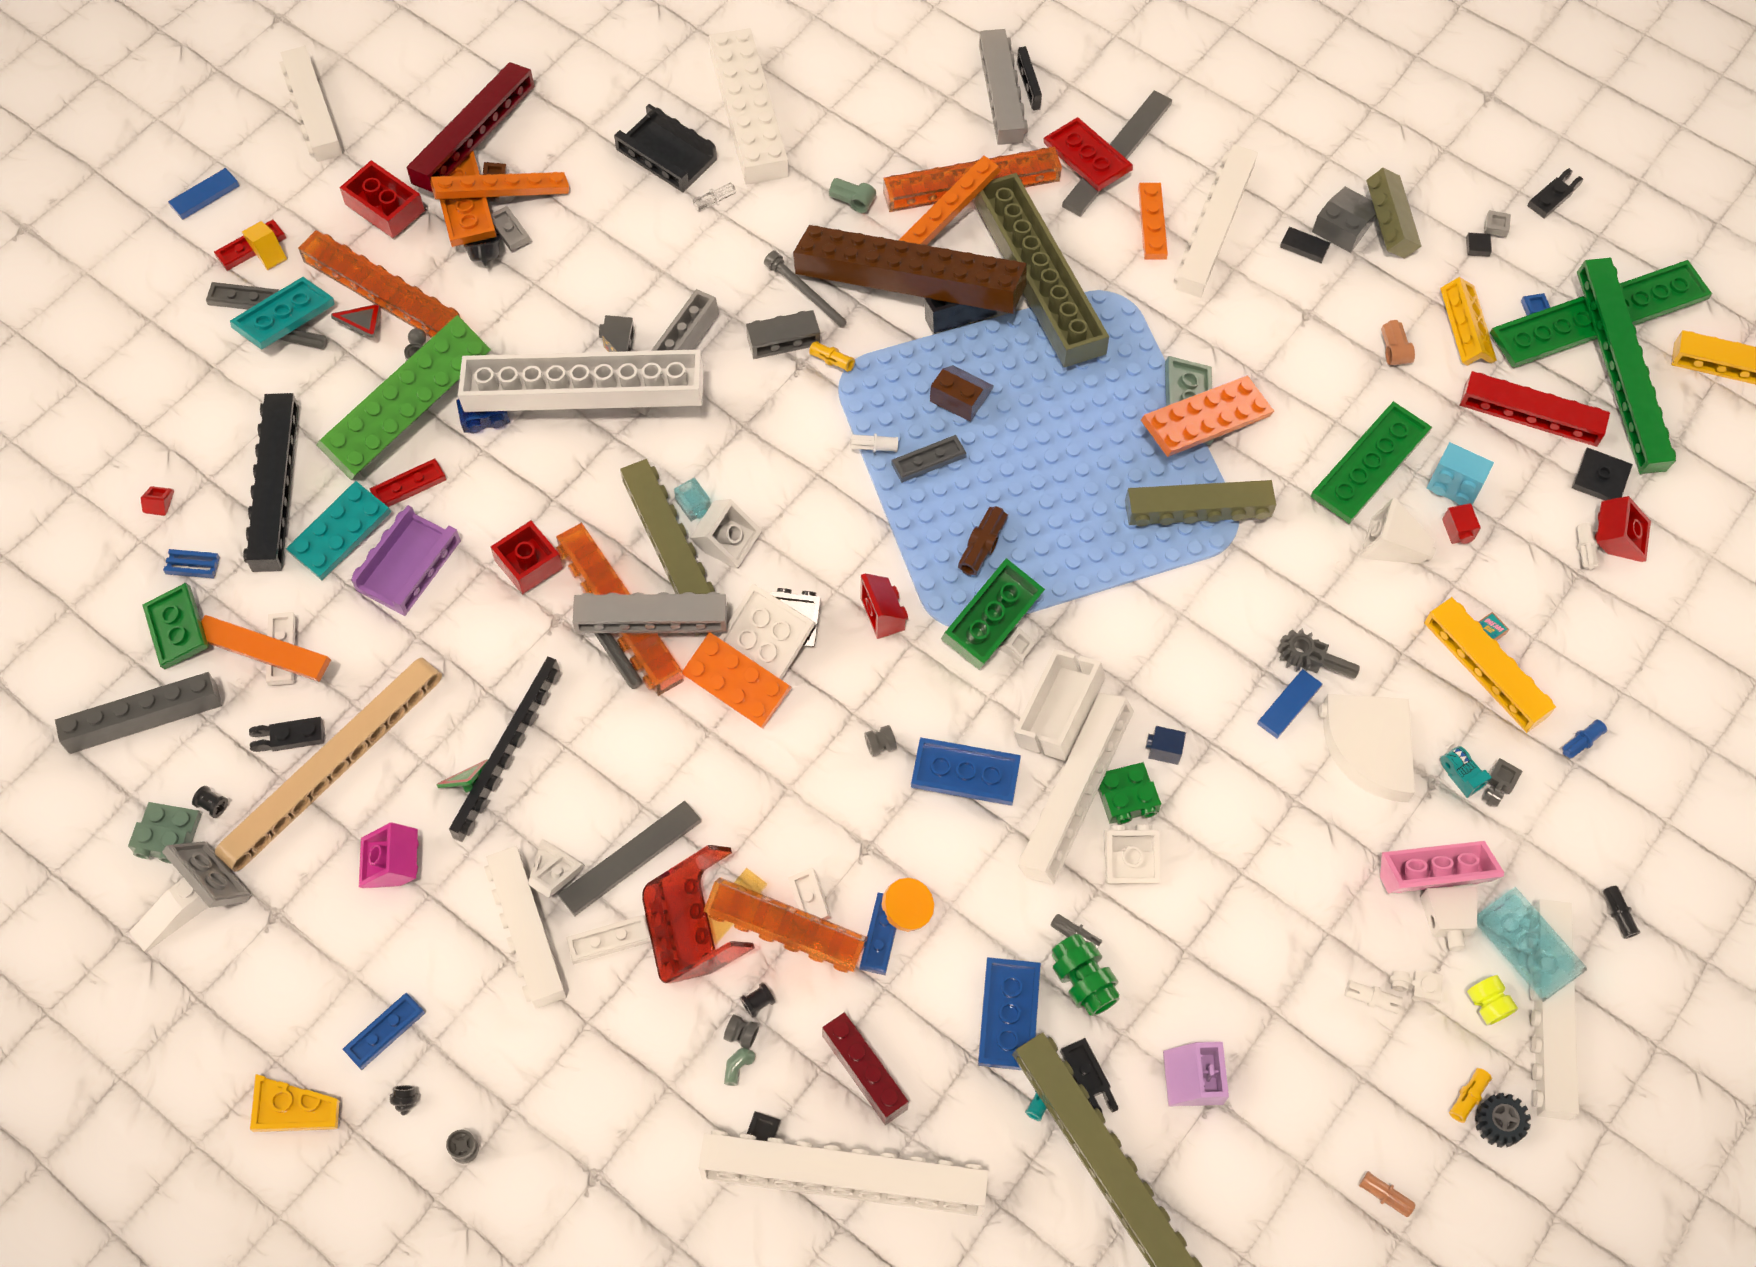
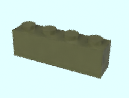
[1366,167,1422,259]

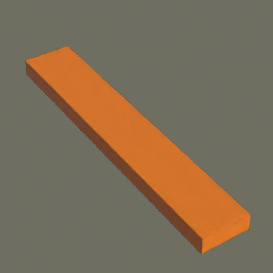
[201,615,331,682]

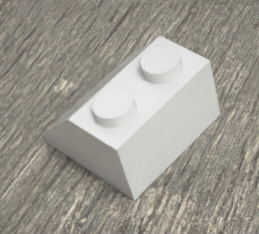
[690,499,762,568]

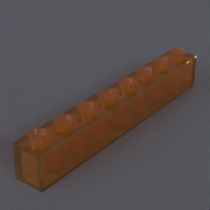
[883,147,1062,212]
[298,230,460,338]
[555,522,684,696]

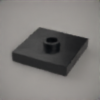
[1572,447,1633,501]

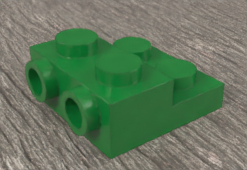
[1098,762,1161,824]

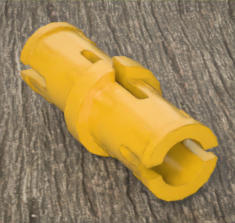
[809,341,855,372]
[1449,1068,1492,1123]

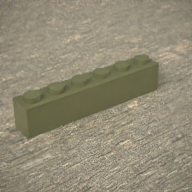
[1125,480,1276,527]

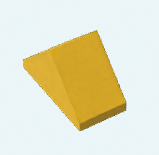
[242,221,287,270]

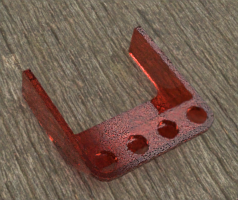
[642,845,755,984]

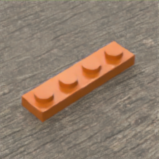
[1138,183,1168,260]

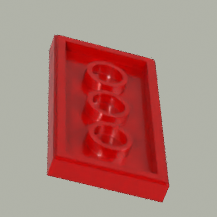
[1043,117,1133,191]

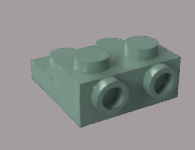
[128,802,202,864]

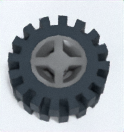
[1475,1093,1531,1148]

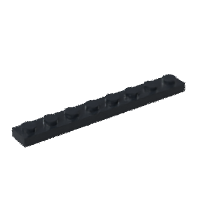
[449,656,560,842]

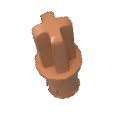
[1359,1171,1415,1217]

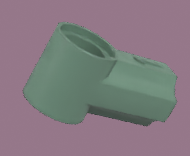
[829,178,877,213]

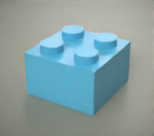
[1426,442,1494,505]

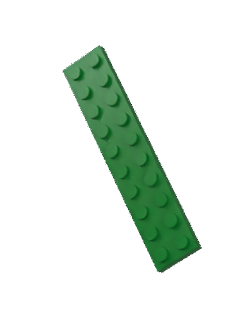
[1490,260,1712,368]

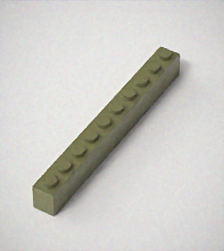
[1012,1032,1202,1267]

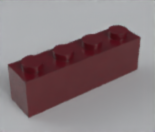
[822,1012,909,1125]

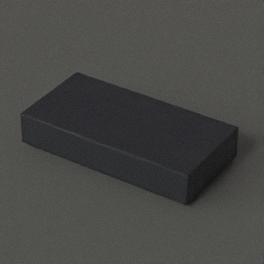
[1280,226,1331,264]

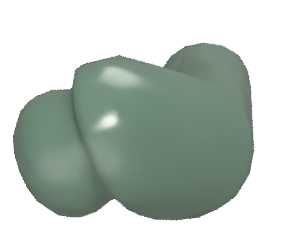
[724,1048,755,1086]

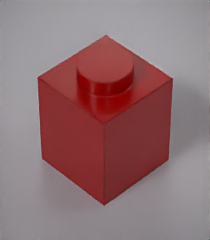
[1442,503,1481,544]

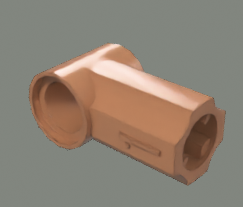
[1381,320,1415,365]

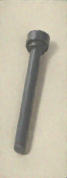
[764,250,847,327]

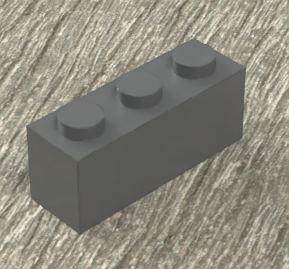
[746,310,820,359]

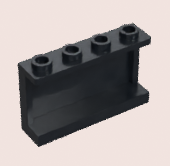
[614,104,717,193]

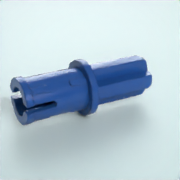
[1562,719,1607,759]

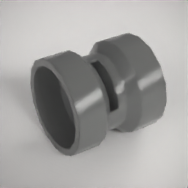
[864,725,897,757]
[723,1014,759,1050]
[446,1129,479,1164]

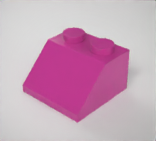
[359,822,419,888]

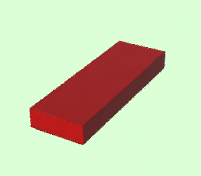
[214,219,286,271]
[369,458,447,507]

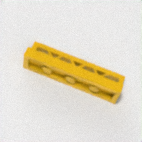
[1440,277,1497,366]

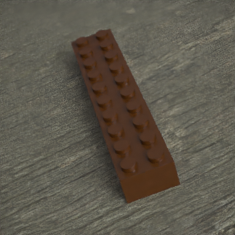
[793,225,1027,314]

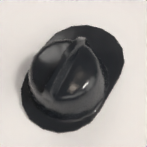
[463,234,500,266]

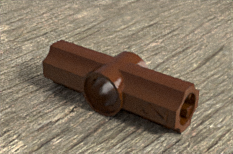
[958,506,1008,576]

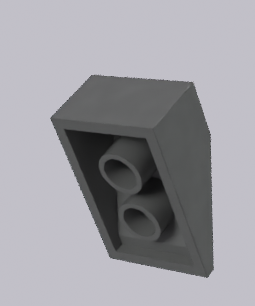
[1312,186,1377,253]

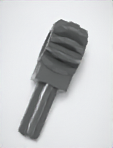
[1278,628,1360,679]

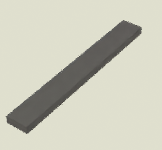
[1062,90,1172,217]

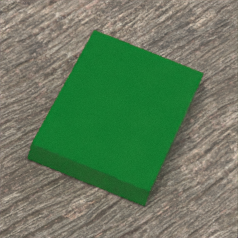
[142,583,209,670]

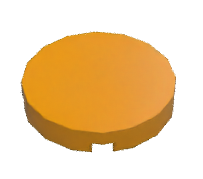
[882,878,934,932]

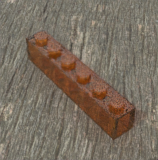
[704,877,868,973]

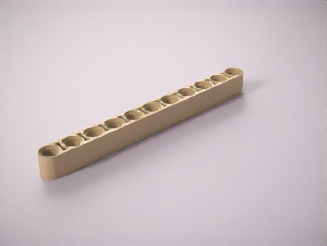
[214,658,442,872]

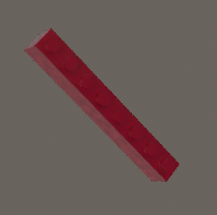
[406,62,535,192]

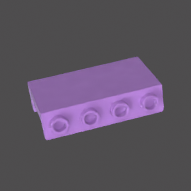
[351,505,461,616]

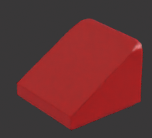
[140,486,174,516]

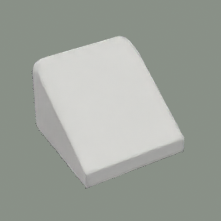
[998,627,1035,662]

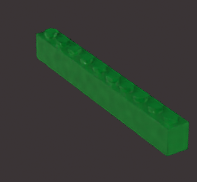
[1577,257,1676,474]

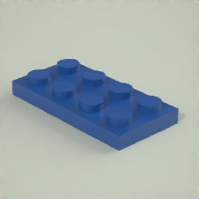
[911,737,1021,806]
[978,957,1041,1070]

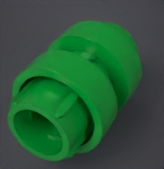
[1052,934,1120,1016]

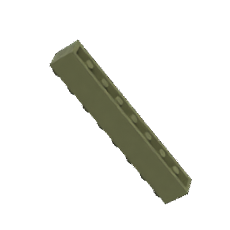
[620,459,715,636]

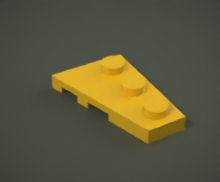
[250,1074,340,1132]

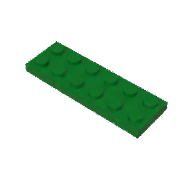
[1310,401,1432,524]

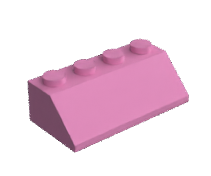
[1380,841,1504,894]

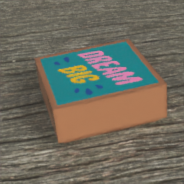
[1478,612,1509,641]

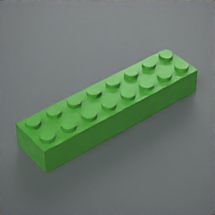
[316,315,491,480]

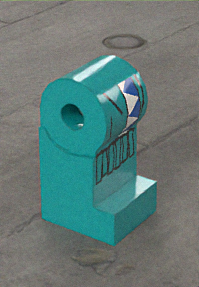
[1440,746,1492,798]

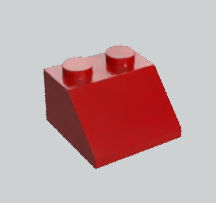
[1595,496,1651,562]
[860,573,908,639]

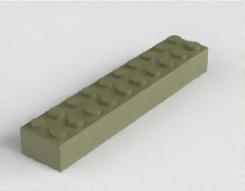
[974,173,1109,368]

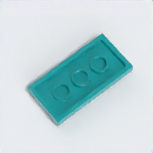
[230,277,335,350]
[286,481,392,581]

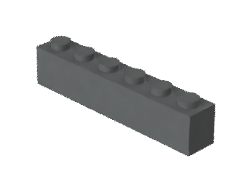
[55,672,222,754]

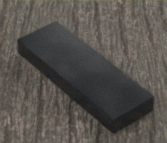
[1017,46,1042,111]

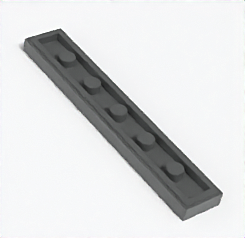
[558,800,701,917]

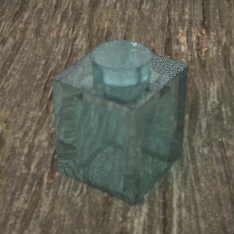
[674,477,711,522]

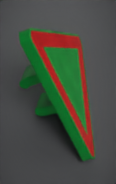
[436,759,488,793]

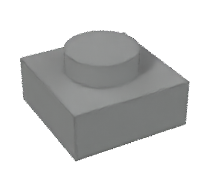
[1484,210,1511,237]

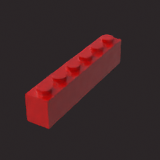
[1459,371,1610,447]

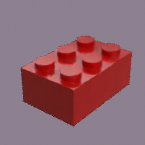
[339,160,425,238]

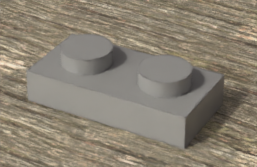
[491,206,531,251]

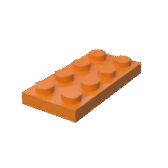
[681,632,792,729]

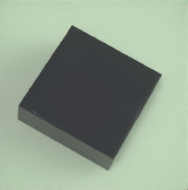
[1466,232,1492,257]
[747,1111,781,1141]

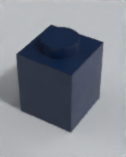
[1145,726,1186,765]

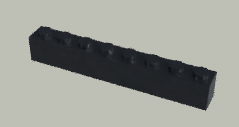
[243,393,299,572]

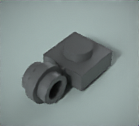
[1483,758,1523,807]

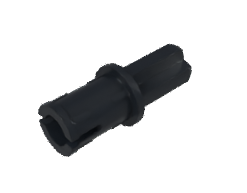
[1603,886,1640,939]

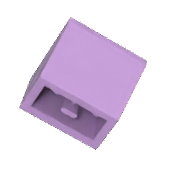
[1163,1042,1229,1107]

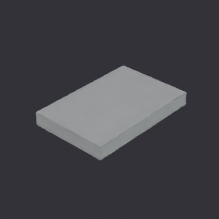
[162,841,251,908]

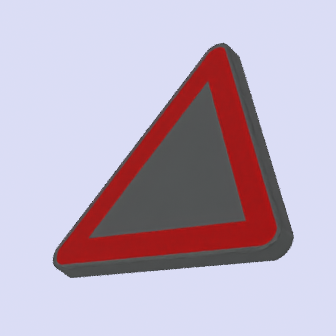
[331,304,380,338]

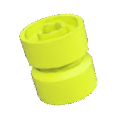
[1467,975,1518,1026]

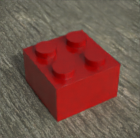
[490,520,563,595]

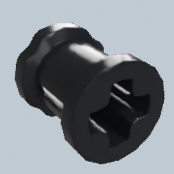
[192,785,228,818]
[740,982,776,1018]

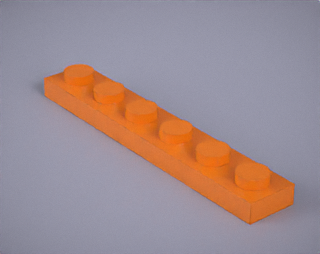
[899,155,1001,245]
[431,172,569,199]

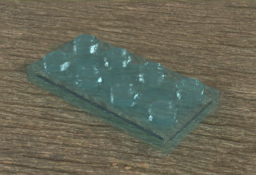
[1477,886,1587,1002]

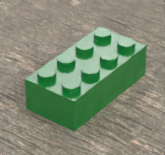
[941,558,1045,670]

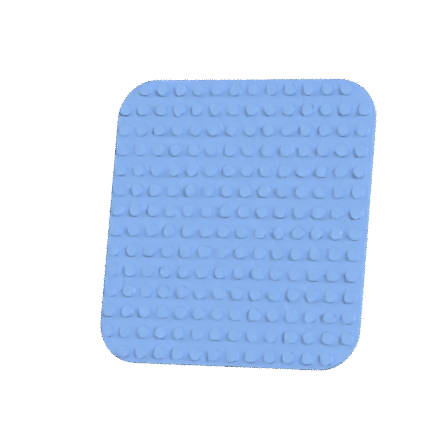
[838,290,1239,627]

